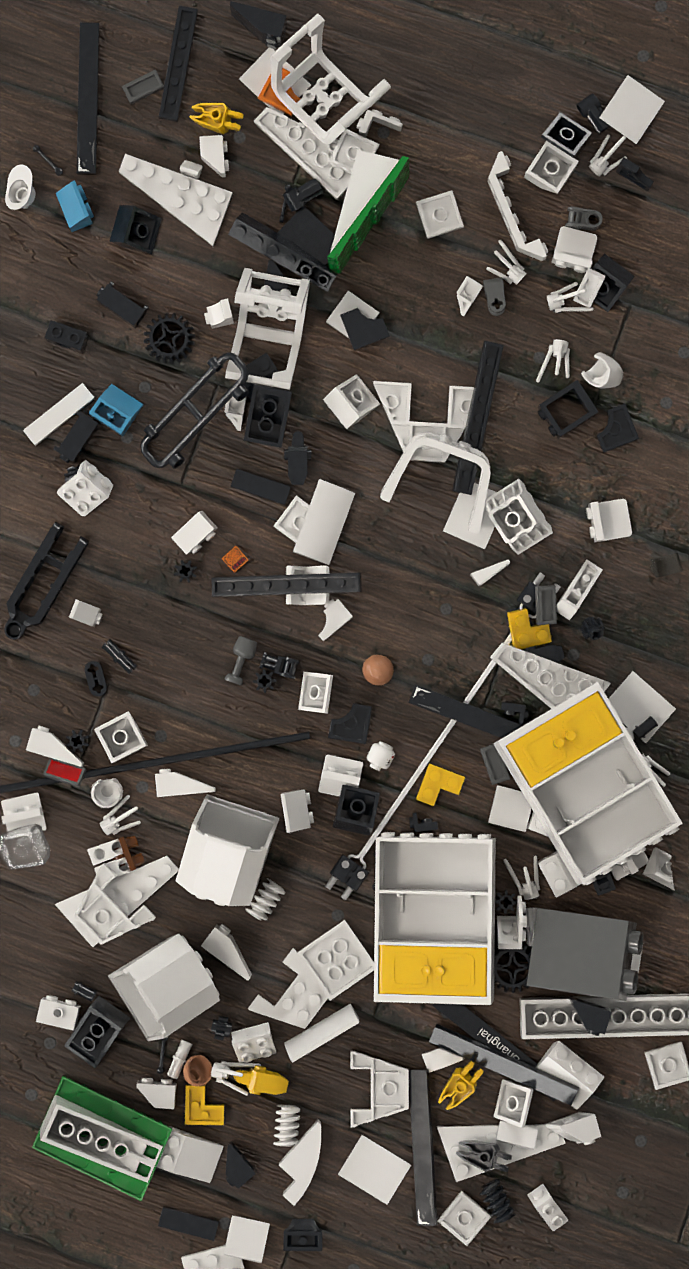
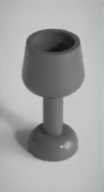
[224,636,257,686]

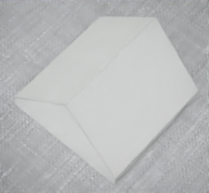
[298,672,333,714]
[494,1079,533,1128]

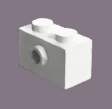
[171,511,218,555]
[36,995,81,1030]

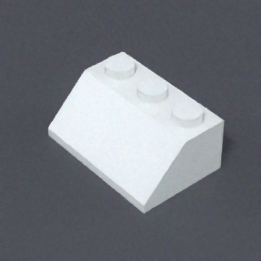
[535,1041,604,1110]

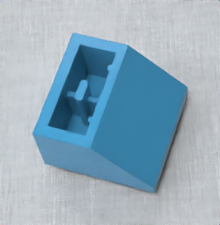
[56,181,94,232]
[89,384,144,436]

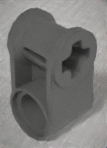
[565,207,603,231]
[483,277,506,316]

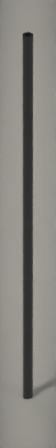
[0,732,310,793]

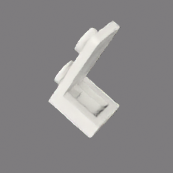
[357,109,403,138]
[528,1184,568,1231]

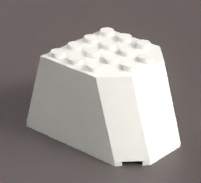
[176,794,279,906]
[108,934,220,1041]

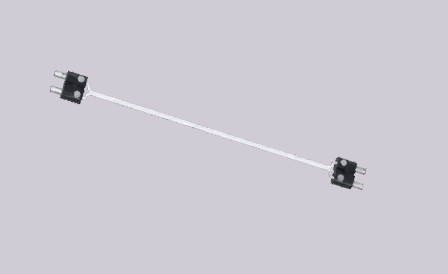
[325,573,560,900]

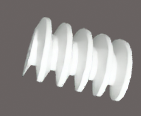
[245,878,286,921]
[274,1105,300,1147]

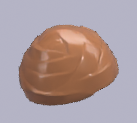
[362,655,394,685]
[183,1055,212,1087]

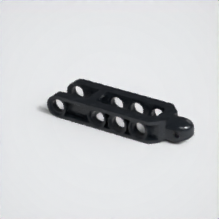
[4,522,89,640]

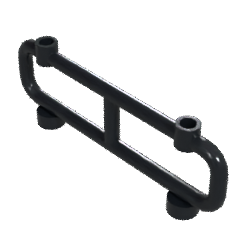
[140,352,249,469]

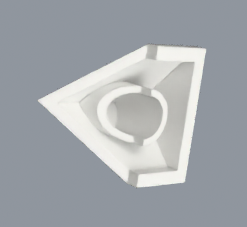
[643,847,675,891]

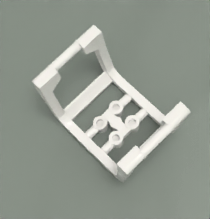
[270,14,391,144]
[225,268,310,390]
[380,432,491,534]

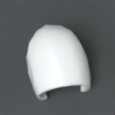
[581,352,623,388]

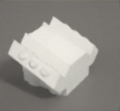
[485,479,553,555]

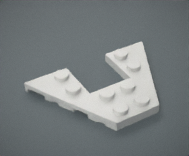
[373,381,474,463]

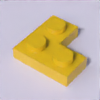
[507,608,552,649]
[416,764,465,806]
[185,1085,224,1125]

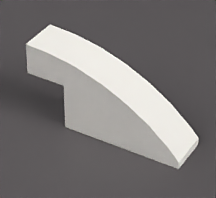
[279,1119,321,1206]

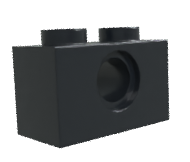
[44,320,89,354]

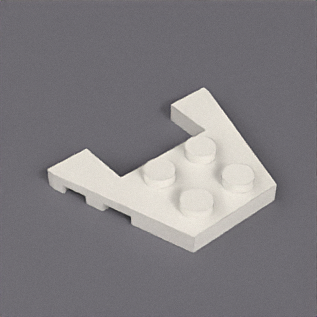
[74,863,156,945]
[248,948,328,1029]
[350,1051,409,1127]

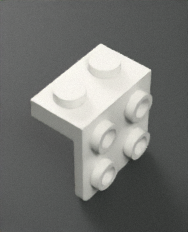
[551,226,597,273]
[57,460,113,516]
[586,499,632,542]
[286,566,329,605]
[497,895,527,949]

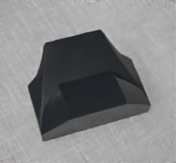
[283,1219,322,1251]

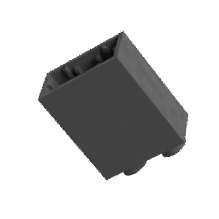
[527,908,644,1001]

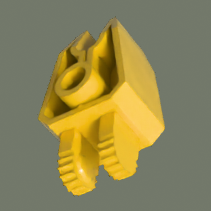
[189,103,244,135]
[438,1061,484,1110]
[233,1065,289,1095]

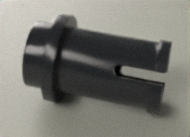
[633,716,658,739]
[71,981,97,1002]

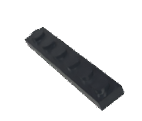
[159,6,198,122]

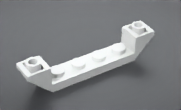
[487,151,548,261]

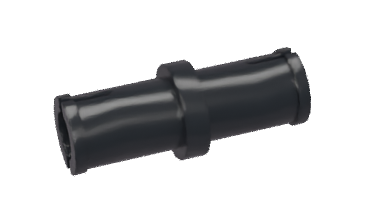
[102,639,137,674]

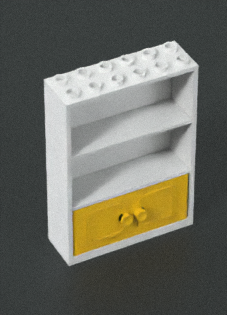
[493,682,683,885]
[374,832,496,1005]

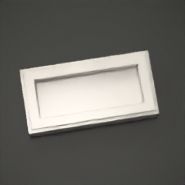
[573,268,605,308]
[496,1121,538,1150]

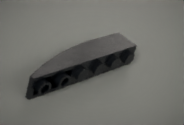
[228,212,337,292]

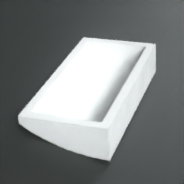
[293,479,355,565]
[284,1003,359,1063]

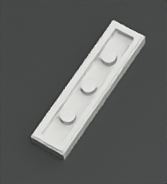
[23,383,95,446]

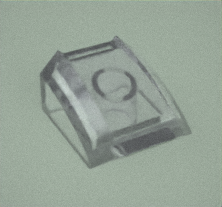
[0,824,50,870]

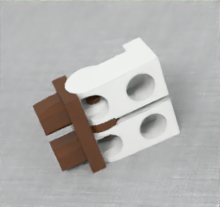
[87,836,145,878]

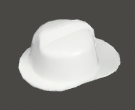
[5,164,36,210]

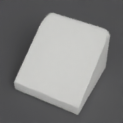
[180,160,203,179]

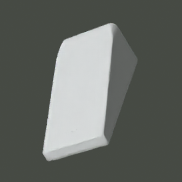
[470,559,510,586]

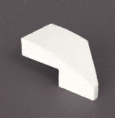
[457,276,483,316]
[224,397,246,431]
[422,1047,465,1073]

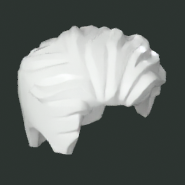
[91,778,123,808]

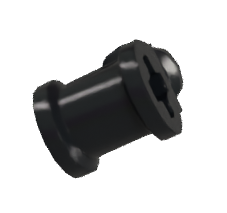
[260,652,300,680]

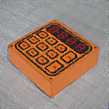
[222,546,249,573]

